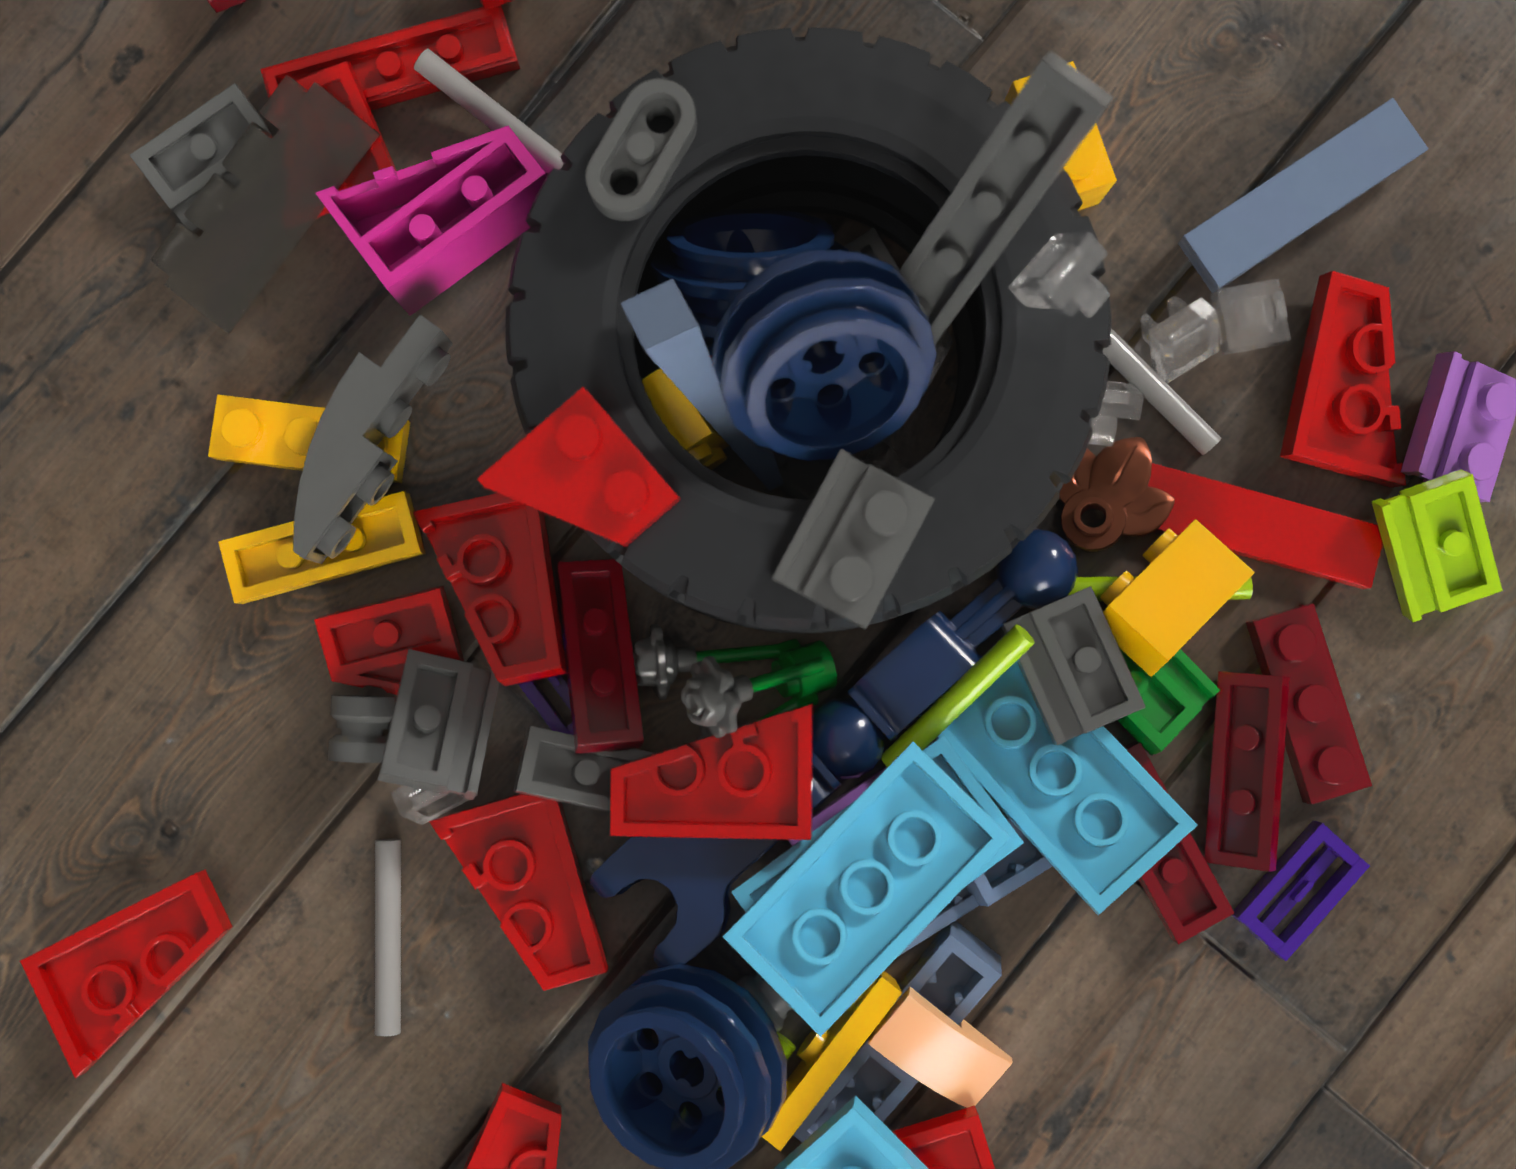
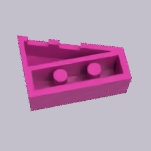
[315,126,547,316]

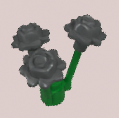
[633,624,837,741]

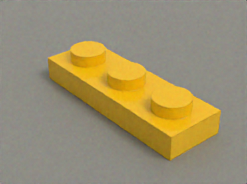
[208,394,410,483]
[218,491,426,604]
[761,971,902,1151]

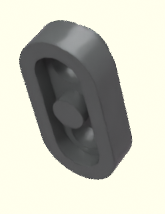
[586,79,697,221]

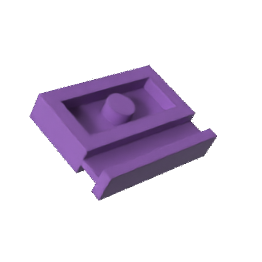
[1401,351,1516,502]

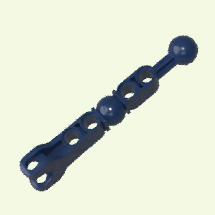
[590,529,1078,968]

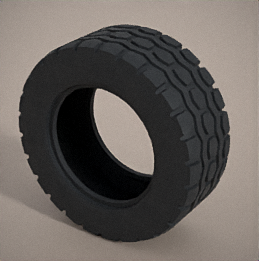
[505,27,1112,633]

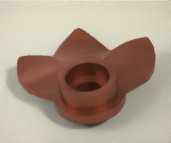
[1059,437,1175,552]

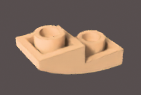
[868,987,1012,1108]

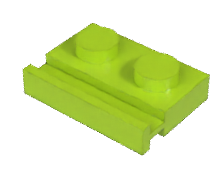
[1371,469,1503,622]

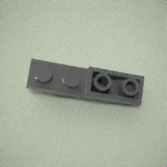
[293,315,453,564]

